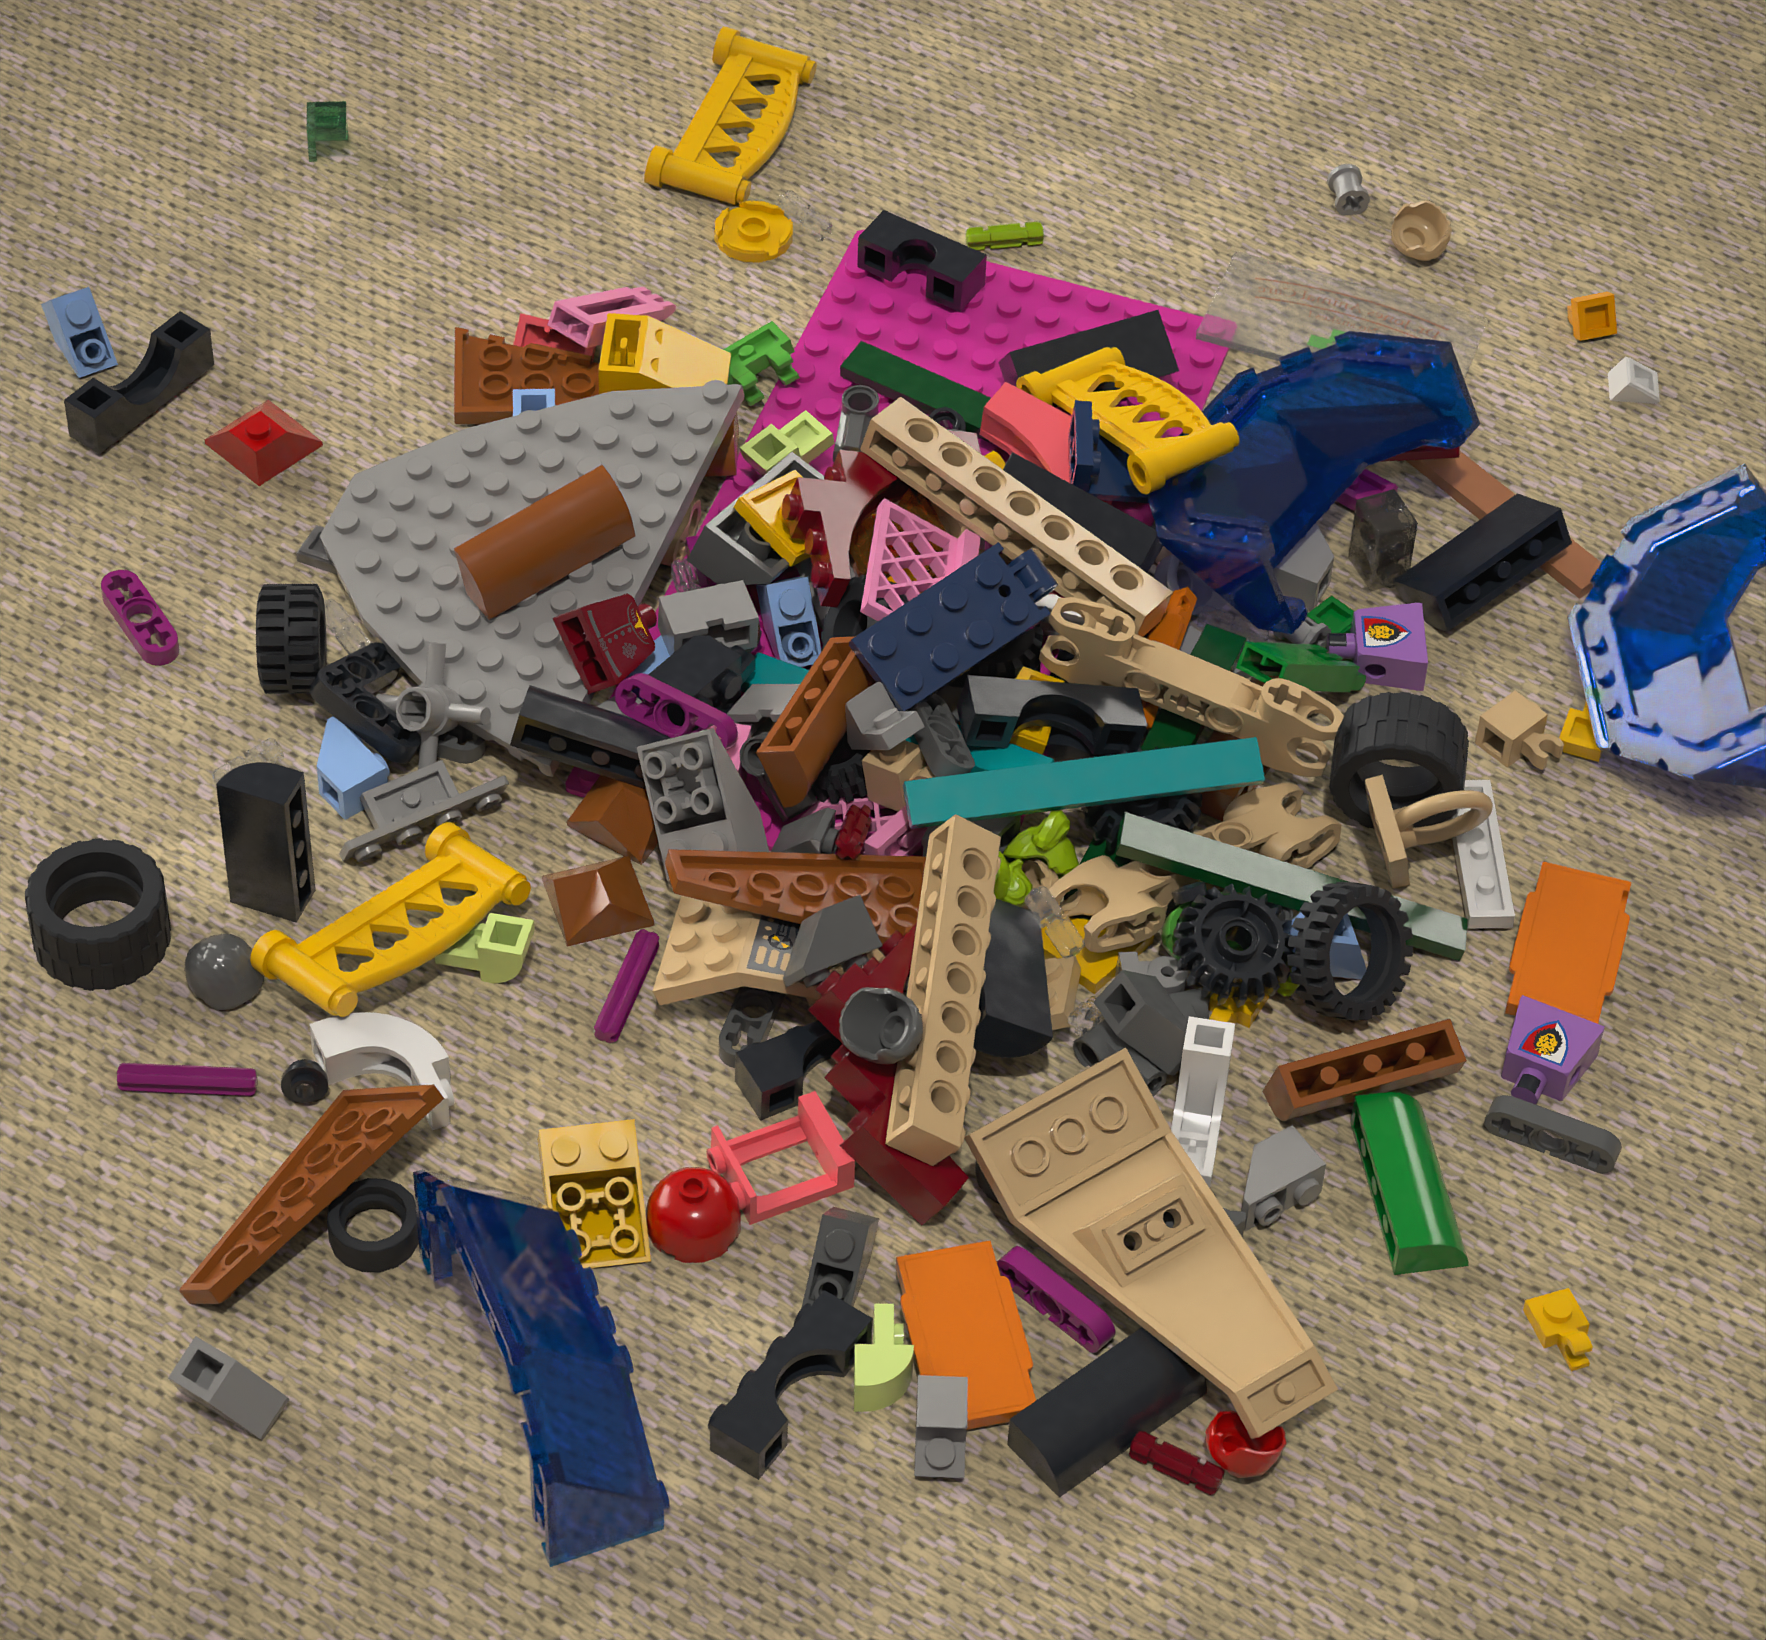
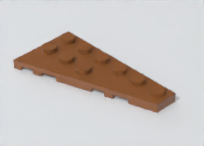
[454,327,599,424]
[665,849,926,944]
[179,1084,445,1304]

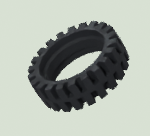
[1287,882,1413,1021]

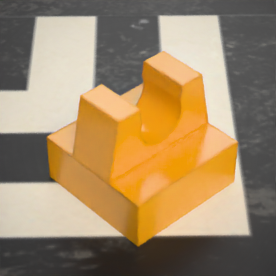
[1567,291,1617,341]

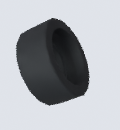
[327,1178,420,1273]

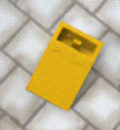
[598,313,731,394]
[537,1119,651,1273]

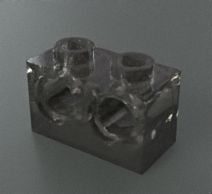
[1348,489,1418,592]

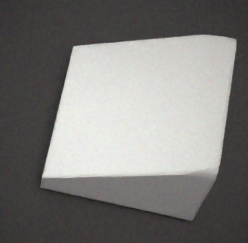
[1608,356,1660,404]

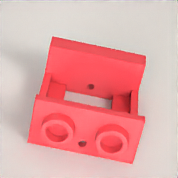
[706,1091,855,1225]

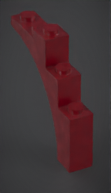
[782,430,981,608]
[809,923,969,1226]

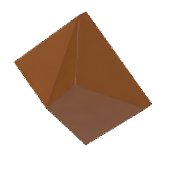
[567,775,659,865]
[542,856,654,947]

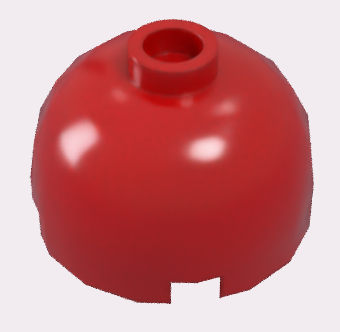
[646,1167,741,1263]

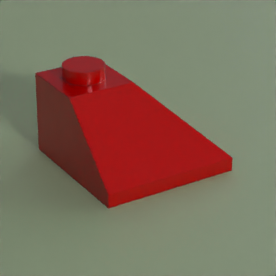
[204,399,323,486]

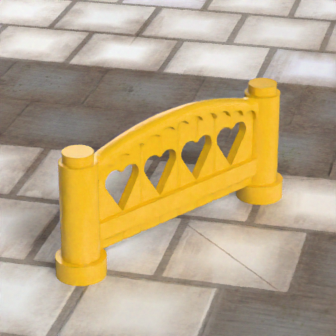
[644,26,817,205]
[1016,347,1240,494]
[250,822,531,1017]

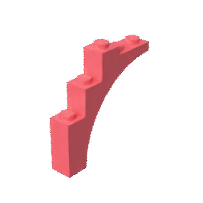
[979,382,1112,598]

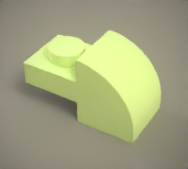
[740,410,835,476]
[435,913,535,983]
[854,1304,914,1412]

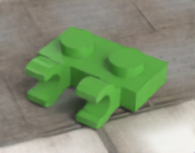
[723,321,800,406]

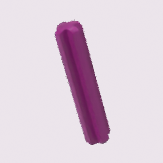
[594,929,659,1043]
[117,1063,258,1096]

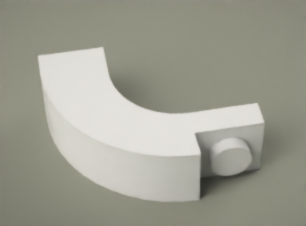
[309,1012,455,1131]
[1171,1016,1235,1188]

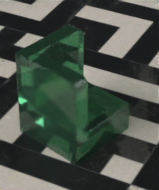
[306,101,348,162]

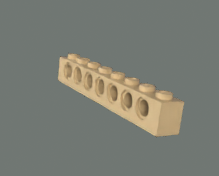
[860,397,1173,637]
[885,814,1001,1166]

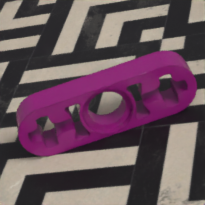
[101,570,180,666]
[615,673,738,750]
[997,1246,1116,1353]

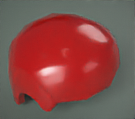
[1205,1411,1287,1478]

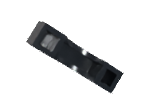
[64,311,214,455]
[957,675,1147,755]
[735,1020,843,1121]
[708,1290,873,1480]

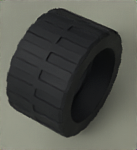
[1329,692,1469,829]
[25,838,171,991]

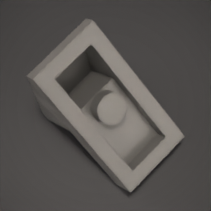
[845,682,925,750]
[914,1375,968,1478]

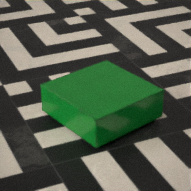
[1306,595,1355,633]

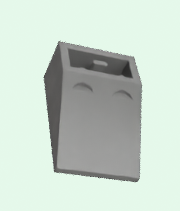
[637,728,769,880]

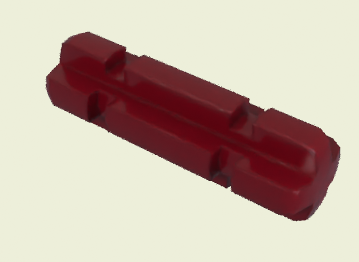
[835,804,872,859]
[1129,1431,1225,1495]

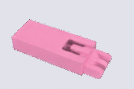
[548,287,676,348]

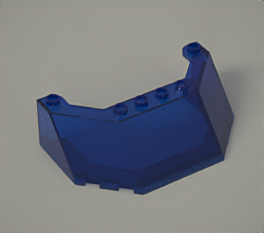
[1148,331,1480,635]
[1567,463,1766,789]
[413,1169,670,1567]

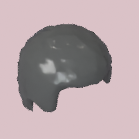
[184,934,264,1010]
[839,987,923,1065]

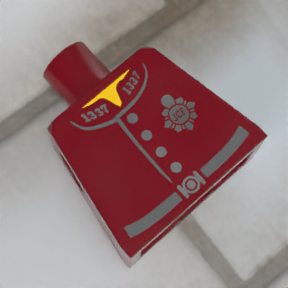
[552,593,657,694]

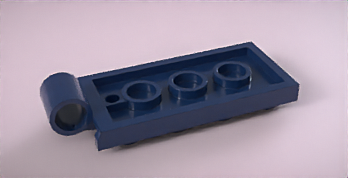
[848,542,1058,711]

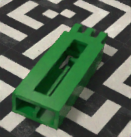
[1236,641,1366,692]

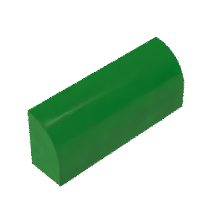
[1350,1092,1469,1275]

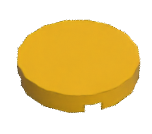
[714,201,793,263]

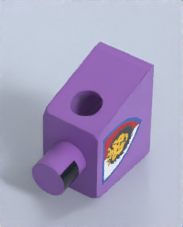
[1326,603,1428,691]
[1501,995,1605,1104]

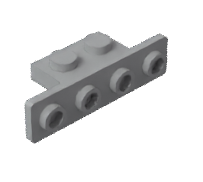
[339,760,509,862]

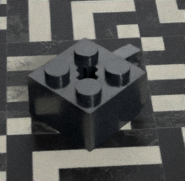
[643,635,756,732]

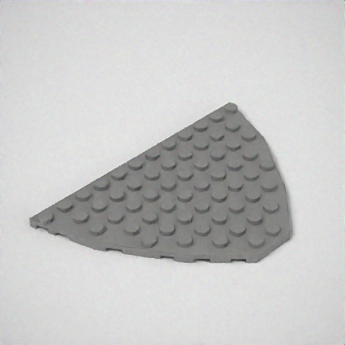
[320,380,744,777]

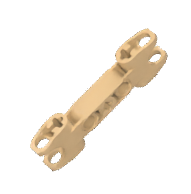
[1039,597,1344,777]
[1046,783,1342,953]

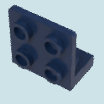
[1068,400,1156,503]

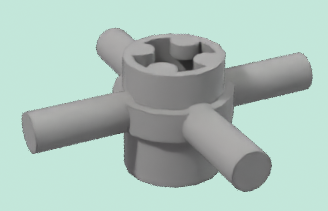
[376,642,491,769]

